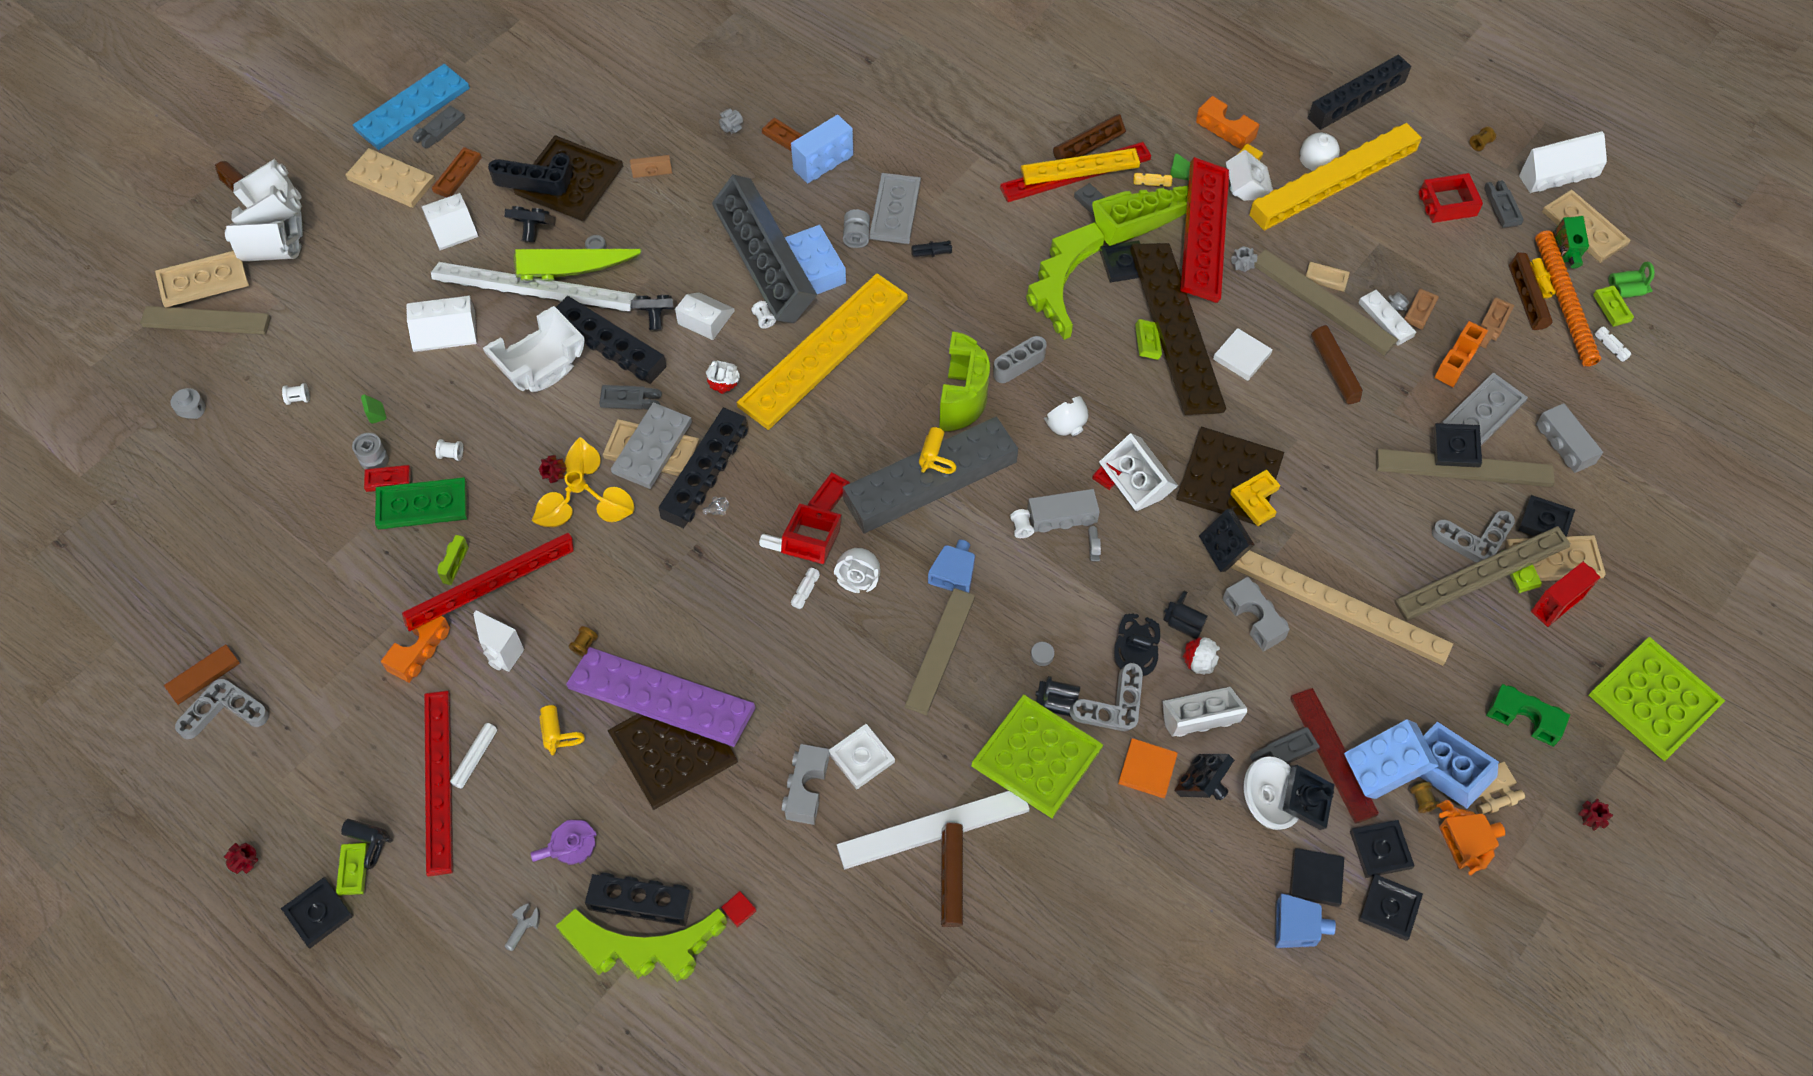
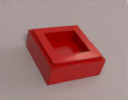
[1092,463,1122,490]
[721,891,756,928]

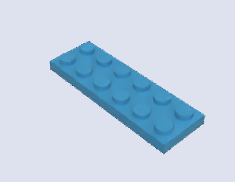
[353,64,470,150]

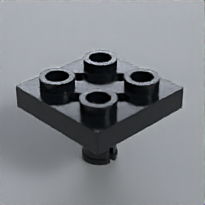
[504,206,556,242]
[631,295,677,330]
[1199,509,1254,572]
[1174,754,1235,800]
[1283,765,1335,830]

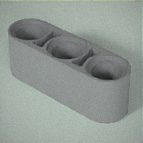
[993,336,1047,383]

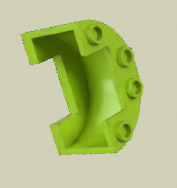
[939,331,990,431]

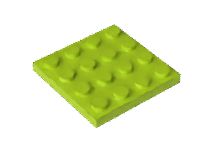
[1589,637,1725,762]
[971,694,1104,819]

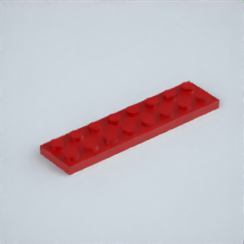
[1181,157,1229,303]

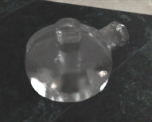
[702,496,729,516]

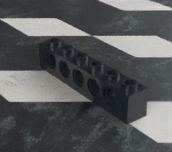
[1308,54,1411,130]
[556,295,666,384]
[658,407,748,529]

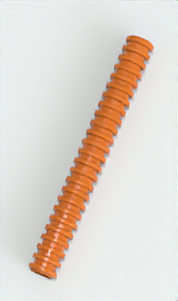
[1535,230,1601,366]

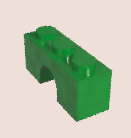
[1486,684,1570,747]

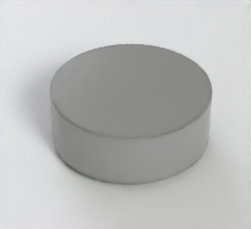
[585,235,606,249]
[1031,642,1054,666]

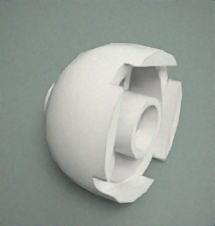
[1299,132,1340,171]
[1044,396,1089,437]
[834,548,880,593]

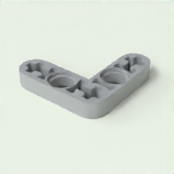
[1432,511,1515,563]
[1070,663,1143,731]
[175,679,269,739]

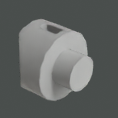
[170,388,206,419]

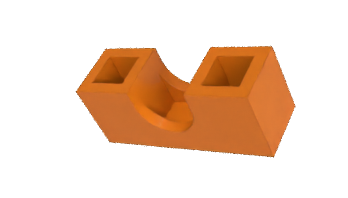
[1196,96,1260,150]
[1434,321,1488,388]
[381,616,450,683]

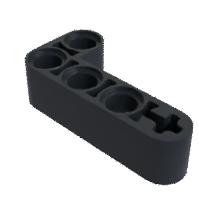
[488,153,573,195]

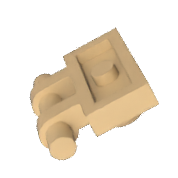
[1475,762,1525,814]

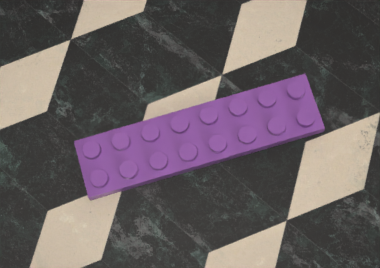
[566,647,755,747]

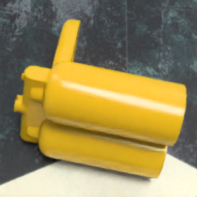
[919,427,957,474]
[539,705,585,755]

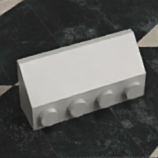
[1519,131,1607,193]

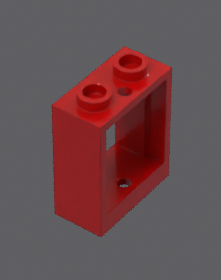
[1419,173,1483,223]
[781,503,842,564]
[1531,561,1601,627]

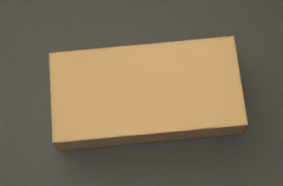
[1306,262,1350,292]

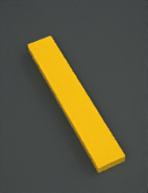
[1021,148,1140,185]

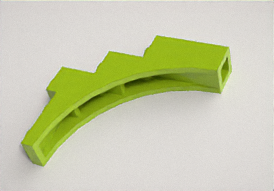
[1026,222,1105,340]
[556,909,727,983]

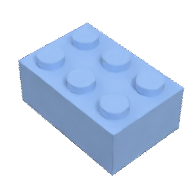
[791,115,853,184]
[785,225,846,294]
[1344,719,1439,799]
[1419,722,1499,809]

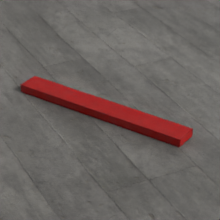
[1000,142,1152,203]
[402,533,574,631]
[424,691,453,877]

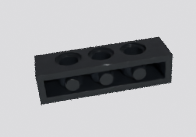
[585,872,693,926]

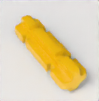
[1133,173,1172,187]

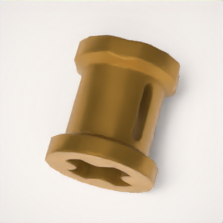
[1469,126,1496,151]
[569,626,598,657]
[1410,782,1439,813]

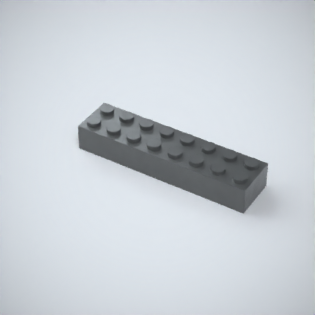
[712,174,817,323]
[843,416,1018,534]

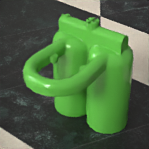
[1608,262,1655,298]

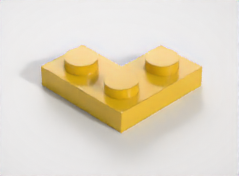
[1230,470,1280,527]

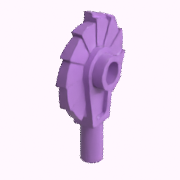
[530,820,597,865]

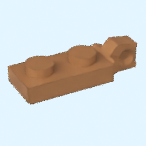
[1480,297,1515,349]

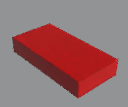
[808,472,850,515]

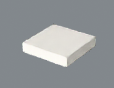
[1213,328,1273,381]
[829,724,895,789]

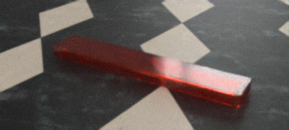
[1290,688,1379,824]

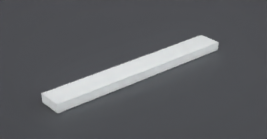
[837,791,1029,870]

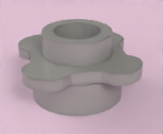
[1388,292,1409,311]

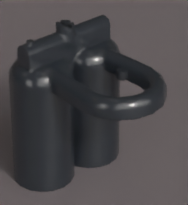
[1163,591,1208,639]
[1036,676,1080,717]
[341,819,393,870]

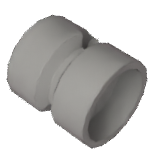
[843,209,870,248]
[352,433,389,470]

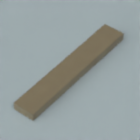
[140,306,271,335]
[905,588,975,716]

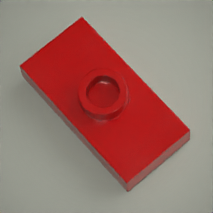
[364,465,411,492]

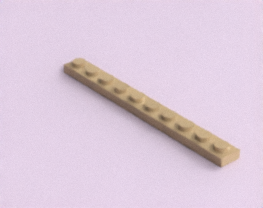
[1231,550,1453,666]

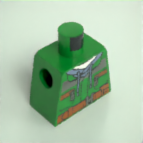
[1553,216,1589,269]

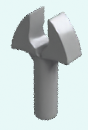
[1088,526,1101,561]
[505,904,540,951]

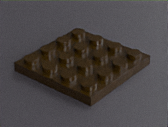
[513,135,623,221]
[1176,426,1285,527]
[607,713,738,810]

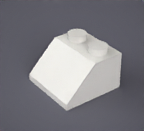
[1226,150,1273,201]
[421,193,478,250]
[675,292,735,340]
[473,610,524,672]

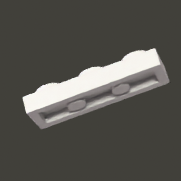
[1359,290,1416,345]

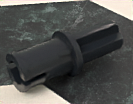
[911,240,952,257]

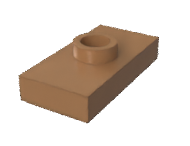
[630,155,672,178]
[1404,289,1439,330]

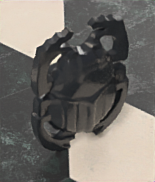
[1114,613,1160,676]

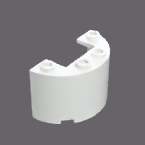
[231,159,302,225]
[225,211,302,261]
[483,306,584,392]

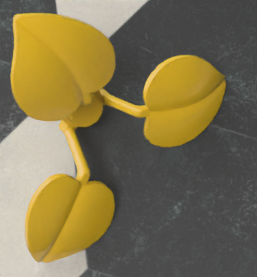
[532,437,635,527]

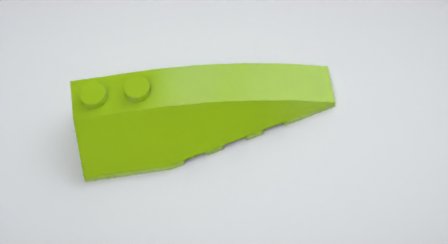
[1092,186,1188,246]
[513,249,641,281]

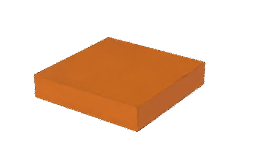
[1118,738,1178,799]

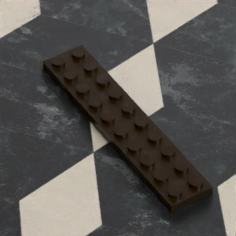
[1130,243,1226,415]

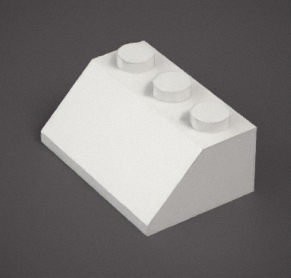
[407,296,477,352]
[1099,433,1178,511]
[1163,687,1247,737]

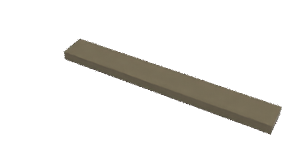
[1254,249,1398,356]
[1376,449,1555,487]
[1395,526,1571,622]

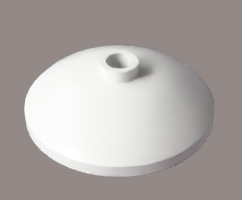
[1244,757,1299,830]

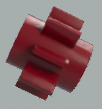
[538,455,567,483]
[1578,799,1613,831]
[224,843,259,874]

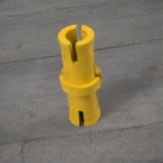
[1531,258,1556,298]

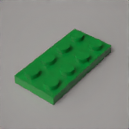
[375,477,467,530]

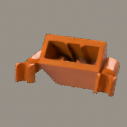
[1436,800,1505,875]

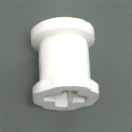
[751,301,776,329]
[282,383,310,405]
[436,439,463,461]
[1010,509,1034,538]

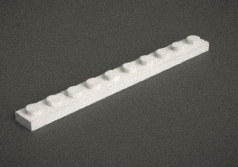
[431,262,636,311]

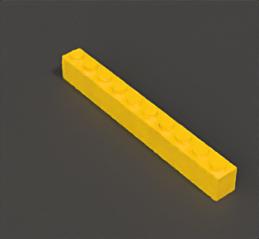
[1249,123,1422,231]

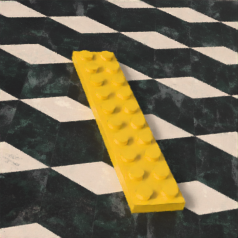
[737,273,908,430]

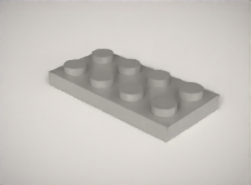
[870,173,921,244]
[1442,372,1528,446]
[611,402,692,489]

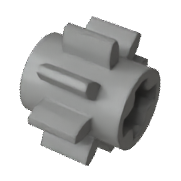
[719,108,743,134]
[1231,246,1257,272]

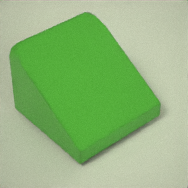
[1170,153,1190,181]
[361,394,387,424]

